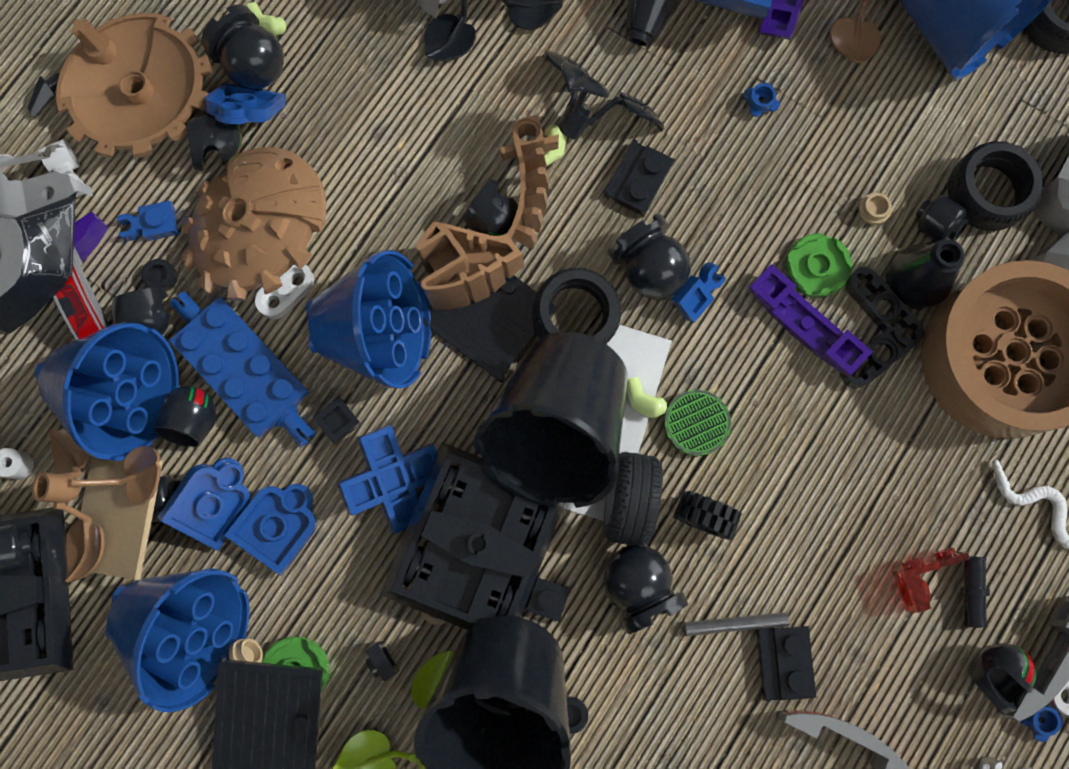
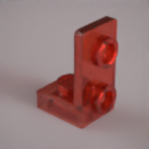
[892,547,971,613]

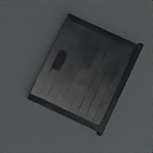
[423,275,557,383]
[212,656,323,769]

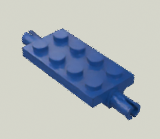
[169,292,316,447]

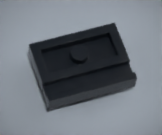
[604,139,675,217]
[756,626,817,701]

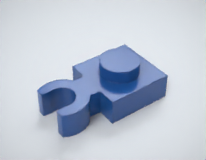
[117,201,179,241]
[671,262,726,323]

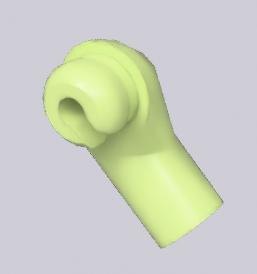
[245,2,286,36]
[545,124,567,166]
[626,377,667,418]

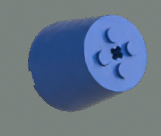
[900,0,1052,81]

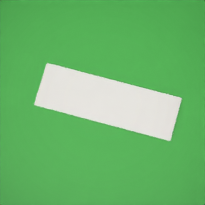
[564,325,672,521]

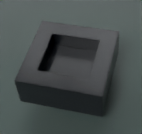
[313,397,362,445]
[526,578,570,622]
[365,641,400,681]

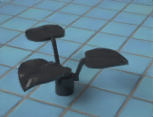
[424,0,563,61]
[543,50,664,140]

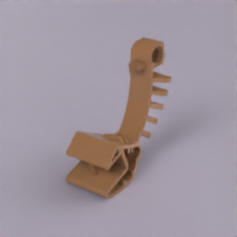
[416,114,559,311]

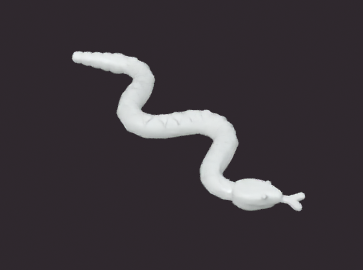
[992,460,1069,549]

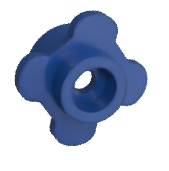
[743,83,780,117]
[1020,703,1063,742]

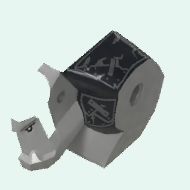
[0,144,93,334]

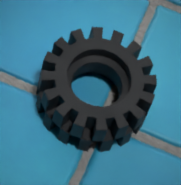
[673,491,742,540]

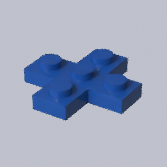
[336,425,437,534]

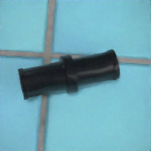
[961,556,990,628]

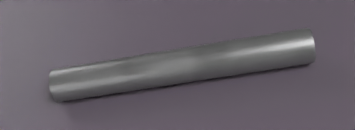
[684,612,789,636]

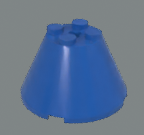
[305,251,431,389]
[35,322,179,461]
[105,569,250,712]

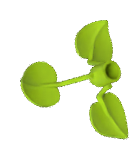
[332,650,454,769]

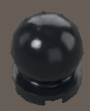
[200,4,284,90]
[607,214,691,300]
[603,545,689,635]

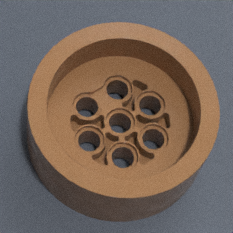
[921,260,1069,439]

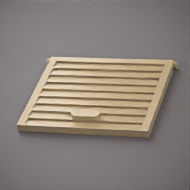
[79,456,163,580]

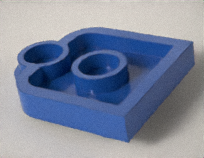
[205,83,286,124]
[157,457,250,551]
[224,484,317,576]

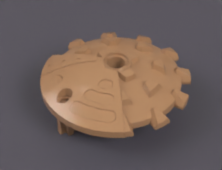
[56,13,212,158]
[181,147,326,301]

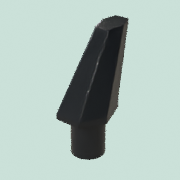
[27,72,60,119]

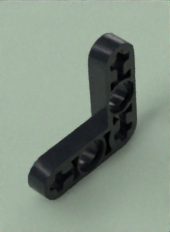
[841,267,924,389]

